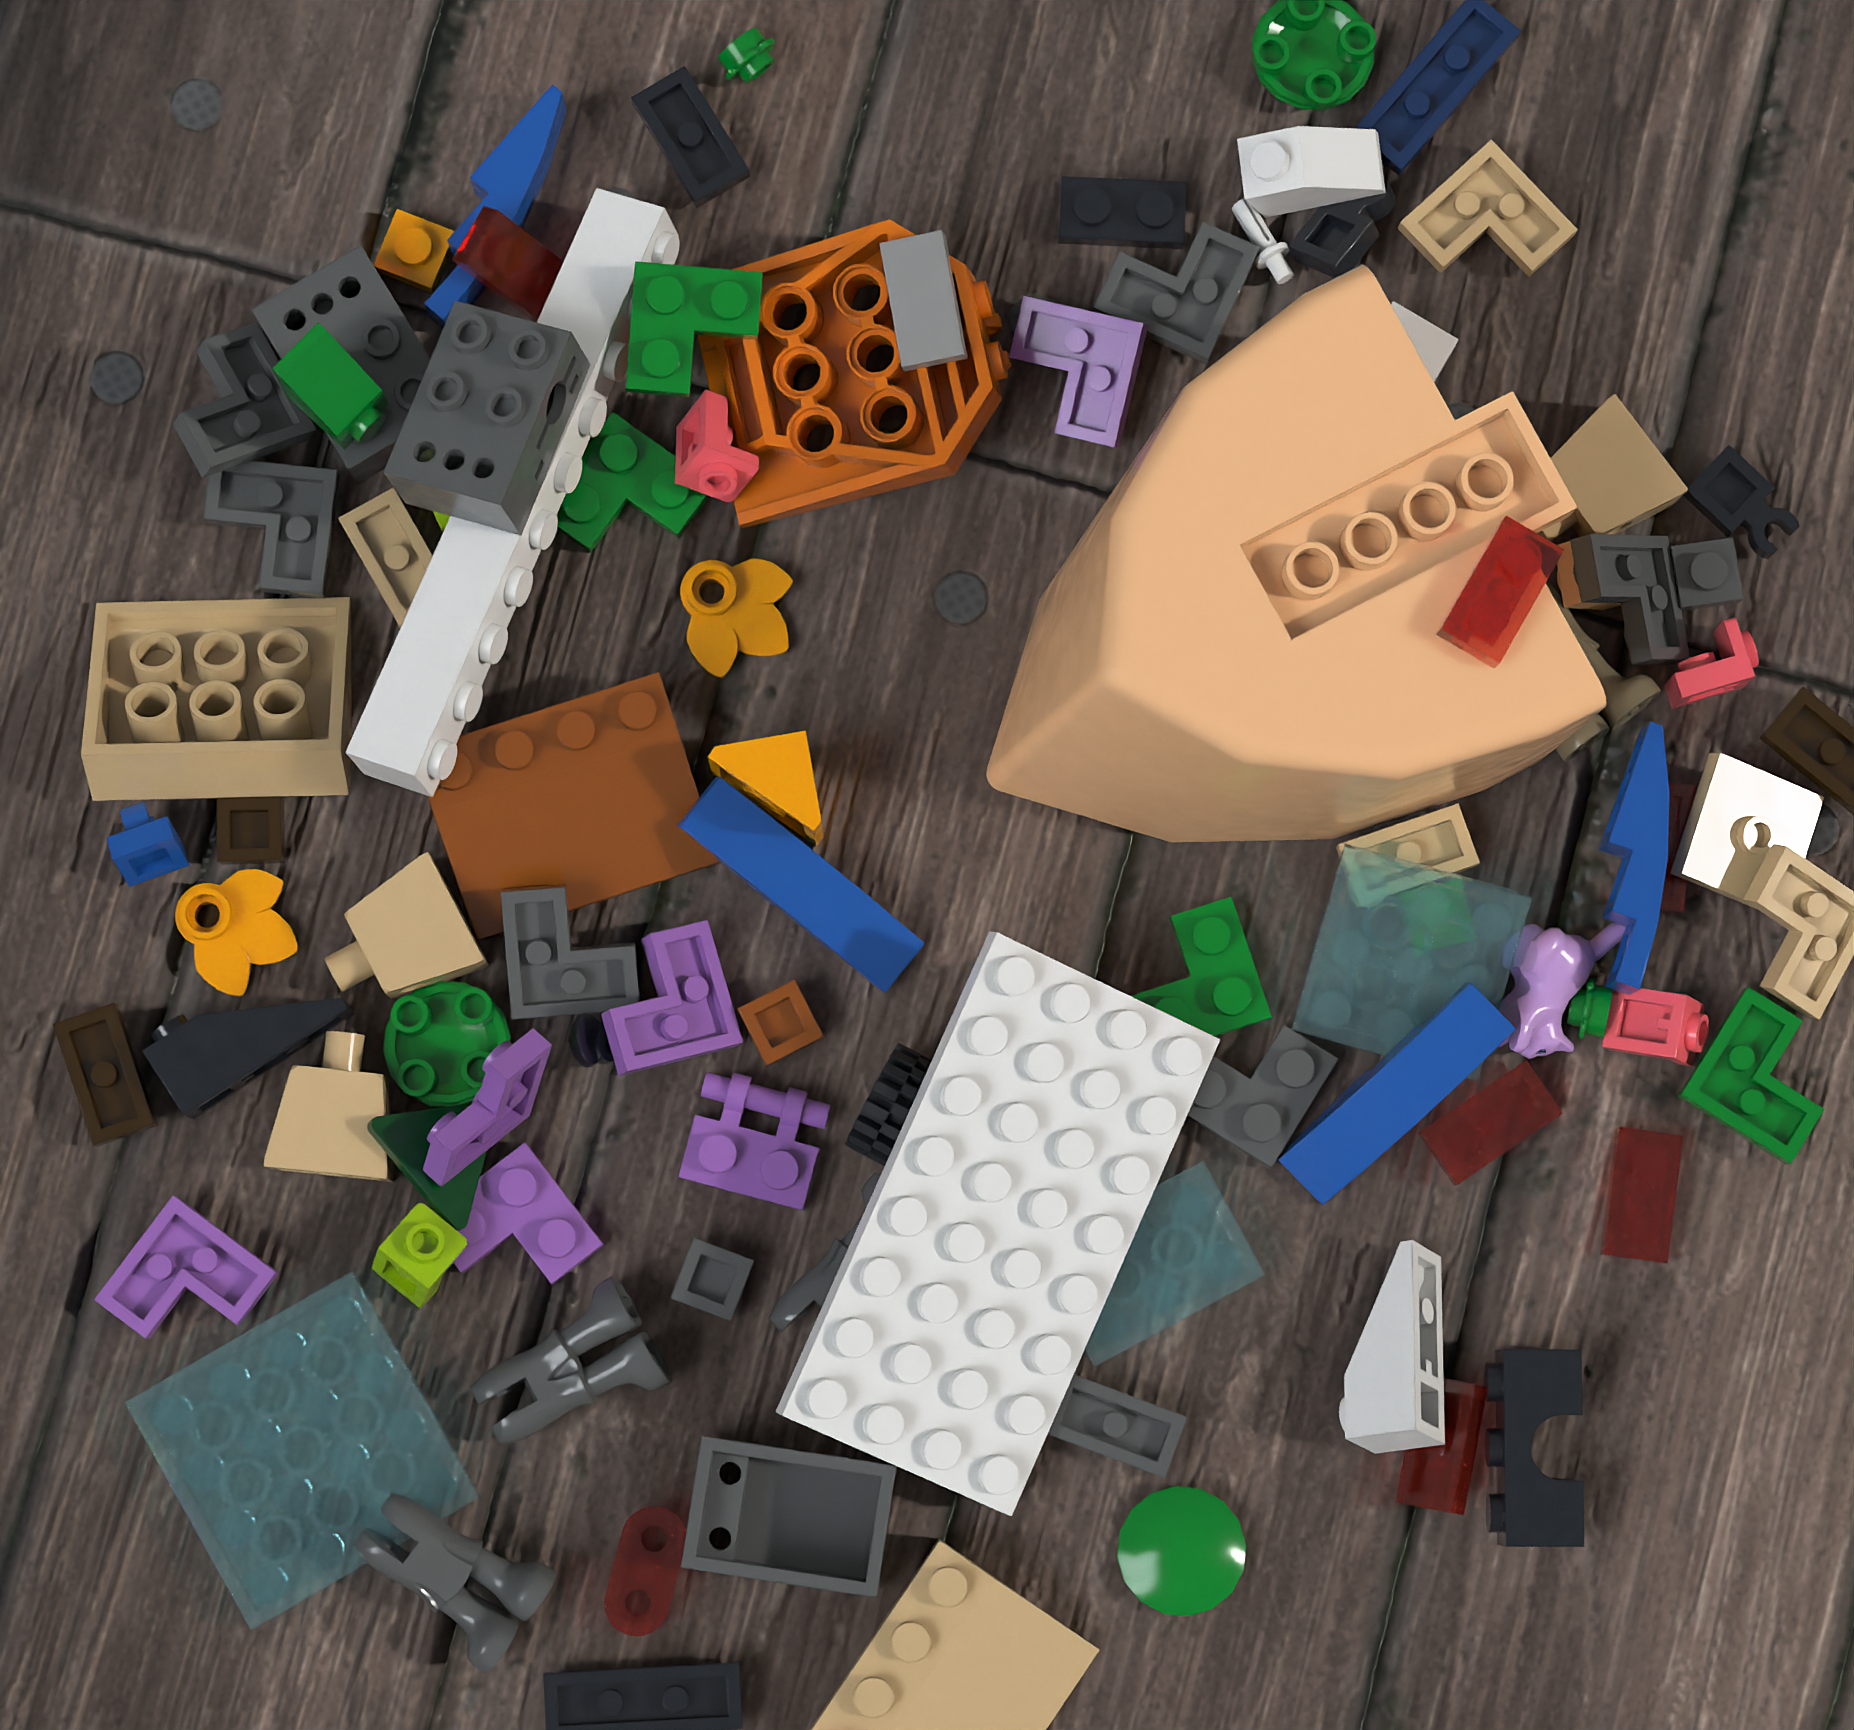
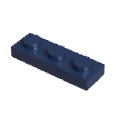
[1354,0,1521,176]

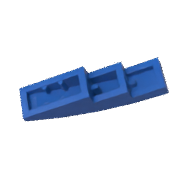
[424,84,567,329]
[1598,721,1669,995]
[677,776,925,993]
[1277,981,1516,1205]

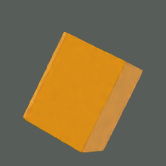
[708,731,823,847]

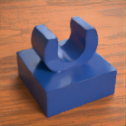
[106,801,190,887]

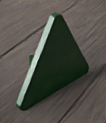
[367,1103,487,1231]

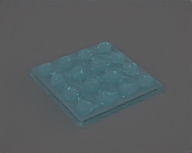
[125,1272,481,1630]

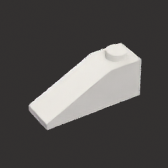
[1339,1240,1445,1454]

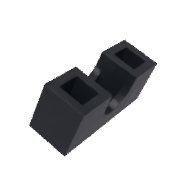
[1484,1349,1585,1547]

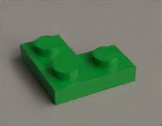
[625,261,763,397]
[557,412,710,553]
[1131,897,1272,1037]
[1677,987,1825,1165]

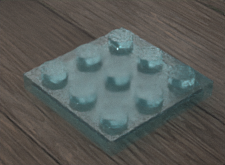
[1292,843,1532,1081]

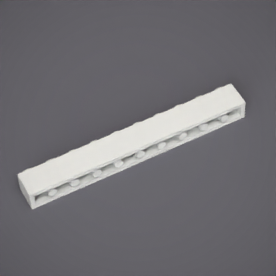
[345,188,680,797]

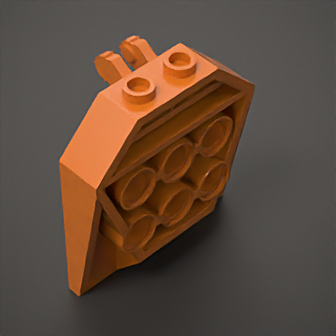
[698,219,1011,528]

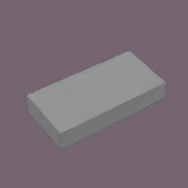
[879,230,967,371]

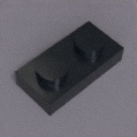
[631,66,750,208]
[1058,176,1187,249]

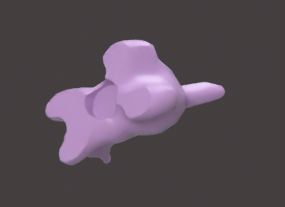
[1496,923,1625,1059]

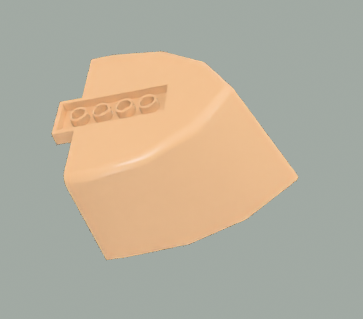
[986,265,1607,842]

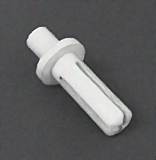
[1232,199,1294,284]

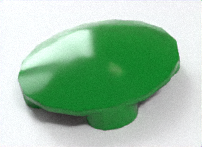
[1252,0,1376,110]
[383,981,511,1107]
[1116,1485,1246,1616]

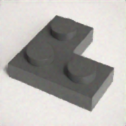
[1093,222,1260,365]
[172,322,316,478]
[203,461,340,598]
[1570,534,1690,665]
[501,884,640,1019]
[1187,1025,1338,1169]

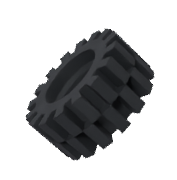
[845,1043,932,1166]

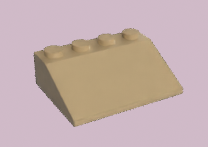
[81,597,352,801]
[809,1539,1099,1730]

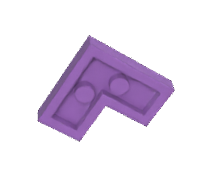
[1009,296,1148,448]
[601,920,743,1076]
[423,1028,552,1187]
[435,1142,604,1285]
[94,1195,279,1339]

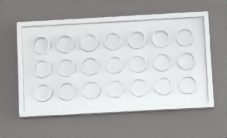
[776,931,1220,1516]

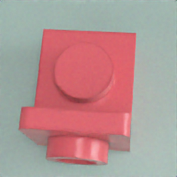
[675,389,759,502]
[1664,617,1759,709]
[1602,988,1709,1067]

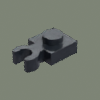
[1288,182,1396,278]
[1683,445,1800,559]

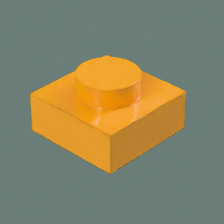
[373,209,455,294]

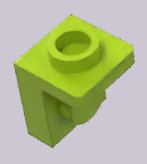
[372,1203,467,1309]

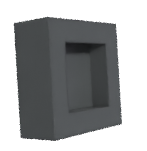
[1670,537,1744,611]
[671,1238,755,1322]

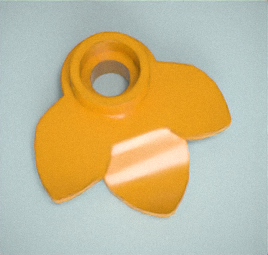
[680,559,793,678]
[175,869,299,996]

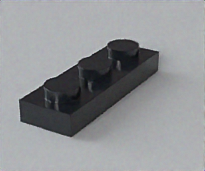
[543,1661,743,1730]

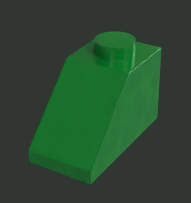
[272,322,389,450]

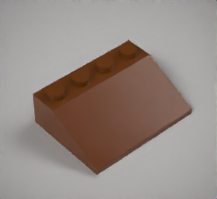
[428,672,721,941]

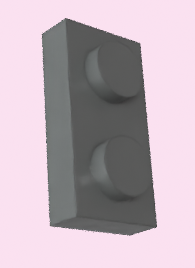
[1048,1375,1187,1478]

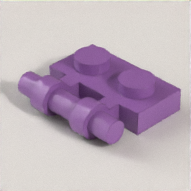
[678,1072,831,1211]

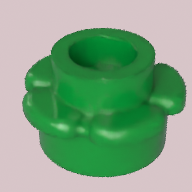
[718,27,775,84]
[1566,977,1613,1040]

